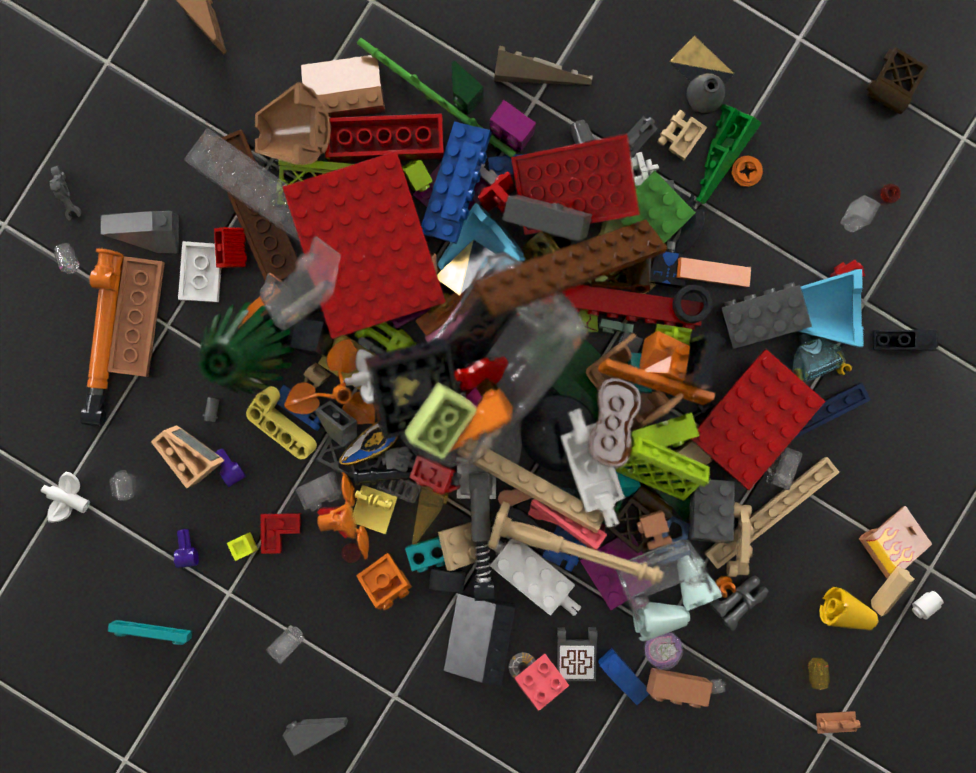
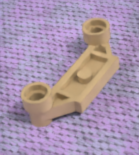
[726,502,753,577]

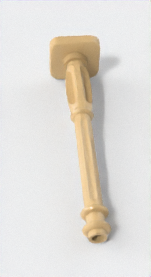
[488,501,663,585]

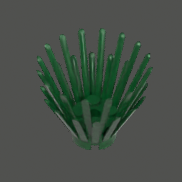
[198,302,294,394]

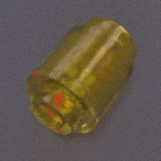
[808,658,830,689]

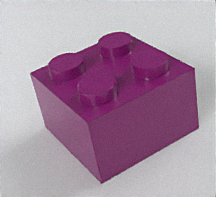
[490,100,536,152]

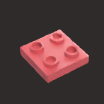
[514,654,569,711]

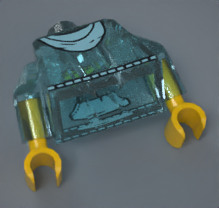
[792,333,852,382]

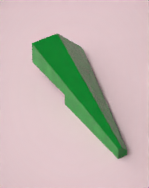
[696,104,761,204]

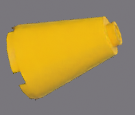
[820,587,878,630]

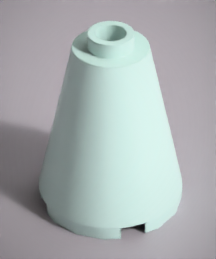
[633,601,690,641]

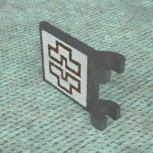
[557,627,597,681]

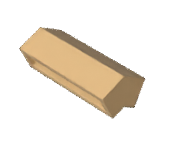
[871,566,915,616]

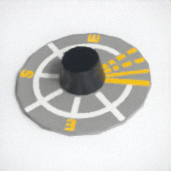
[509,652,536,678]

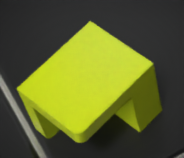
[227,532,258,561]

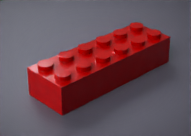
[325,114,444,163]

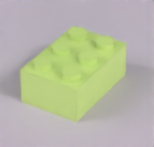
[405,383,477,459]

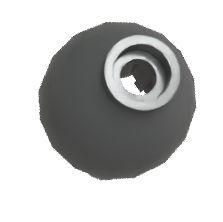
[687,73,725,113]

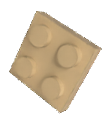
[438,522,477,571]

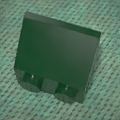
[452,60,484,115]

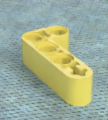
[246,386,317,459]

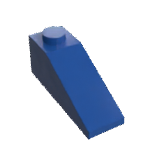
[598,648,649,705]

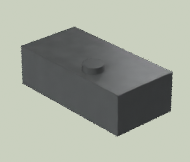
[503,195,593,241]

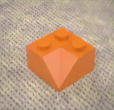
[639,331,690,382]

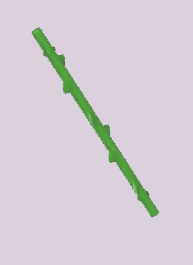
[357,38,516,158]

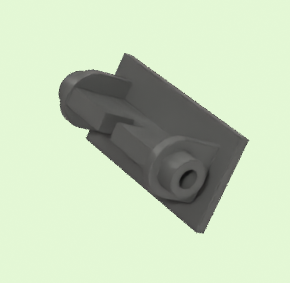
[628,116,658,157]

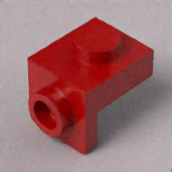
[830,260,866,278]

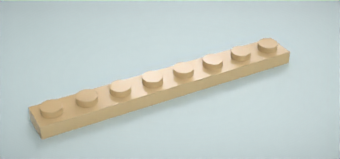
[458,438,604,533]
[704,457,840,569]

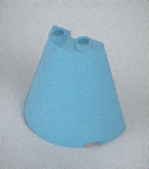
[437,203,525,294]
[798,269,863,347]

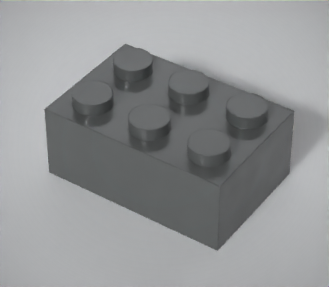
[689,480,735,543]

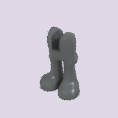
[708,575,769,632]

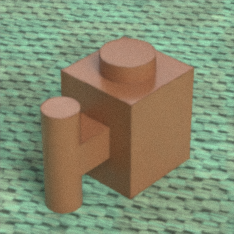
[637,510,672,550]

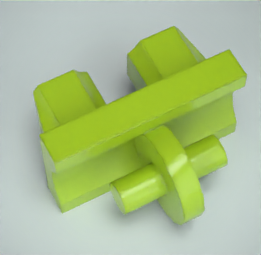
[655,324,692,346]

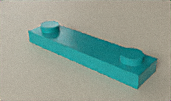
[108,620,193,645]

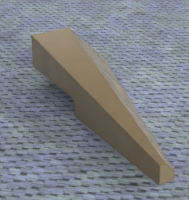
[494,46,593,86]

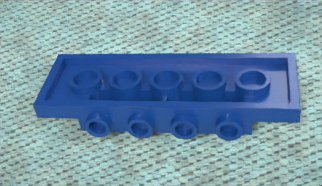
[421,122,492,244]

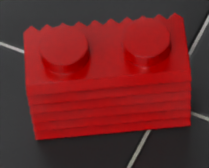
[214,227,247,268]

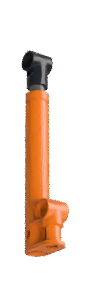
[80,249,124,427]

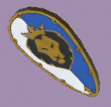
[339,422,400,466]

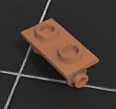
[816,711,860,734]

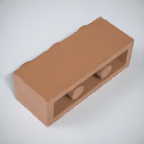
[646,668,713,708]

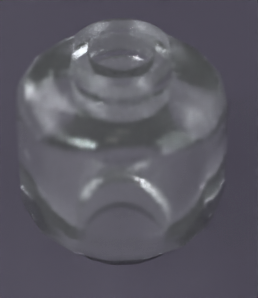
[109,470,138,501]

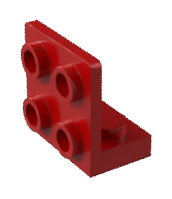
[410,455,461,495]

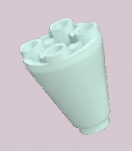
[677,553,722,611]

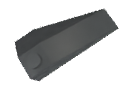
[101,211,179,254]

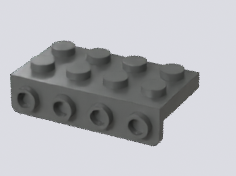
[722,282,812,349]

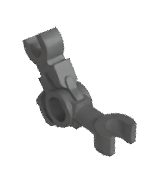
[49,165,82,220]

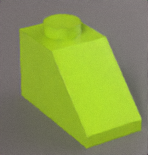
[402,160,433,192]

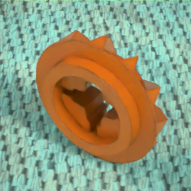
[731,156,763,187]

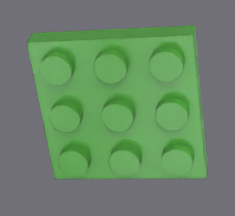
[618,171,695,243]

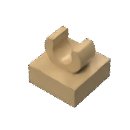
[303,363,331,388]

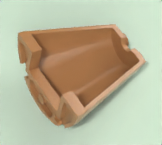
[255,82,331,165]

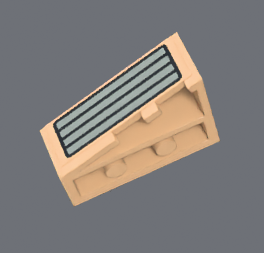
[151,426,225,488]

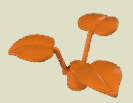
[284,339,375,424]
[318,472,369,559]

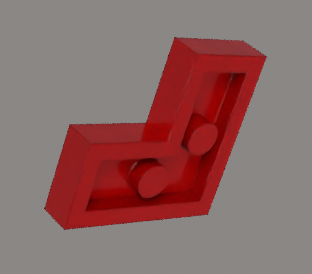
[261,513,301,554]

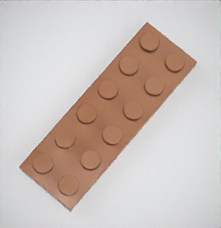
[107,256,165,377]

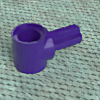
[215,449,246,487]
[174,529,199,568]

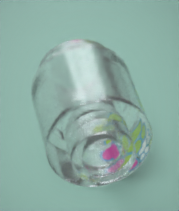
[54,243,80,274]

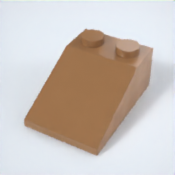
[176,0,226,54]

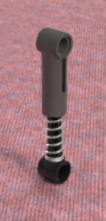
[469,473,494,601]

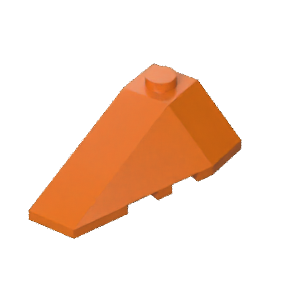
[448,388,513,453]

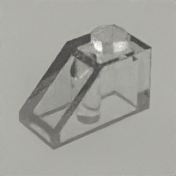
[266,625,304,664]

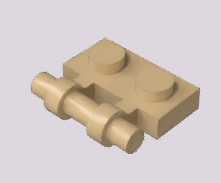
[657,110,707,161]

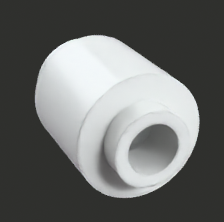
[912,591,944,619]

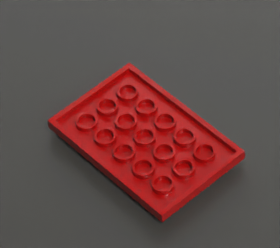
[511,134,640,235]
[690,349,825,490]

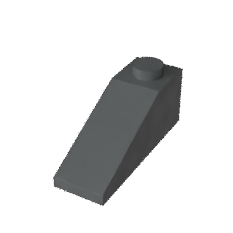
[282,717,348,756]

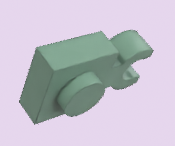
[598,319,634,334]

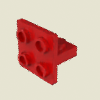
[478,171,515,214]

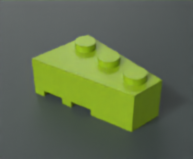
[630,413,699,448]

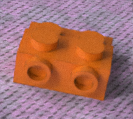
[356,553,412,610]

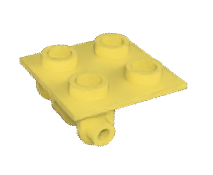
[353,485,397,534]

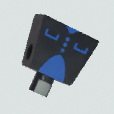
[650,241,685,288]

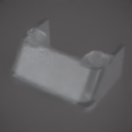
[260,237,341,330]
[615,539,714,621]

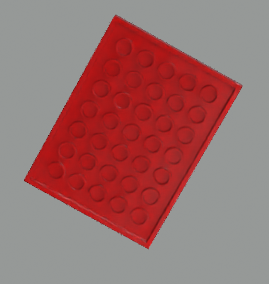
[282,151,446,339]

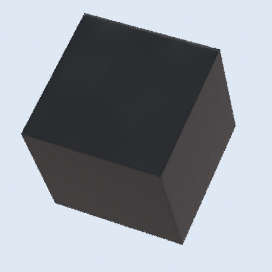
[290,318,334,357]

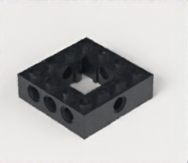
[365,338,457,439]

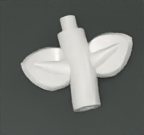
[345,350,393,404]
[41,472,90,523]

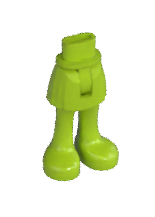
[355,322,417,352]

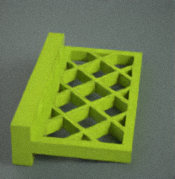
[277,160,354,206]
[615,436,710,501]

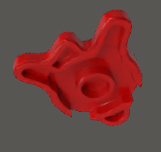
[454,356,509,396]

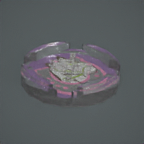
[644,632,683,670]

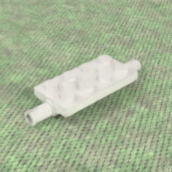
[560,409,624,527]
[488,533,581,616]

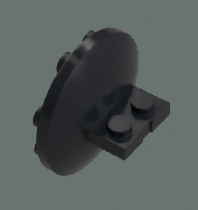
[521,395,597,472]

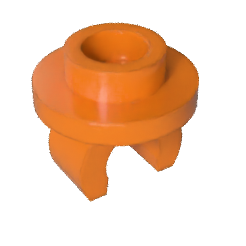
[715,576,736,598]

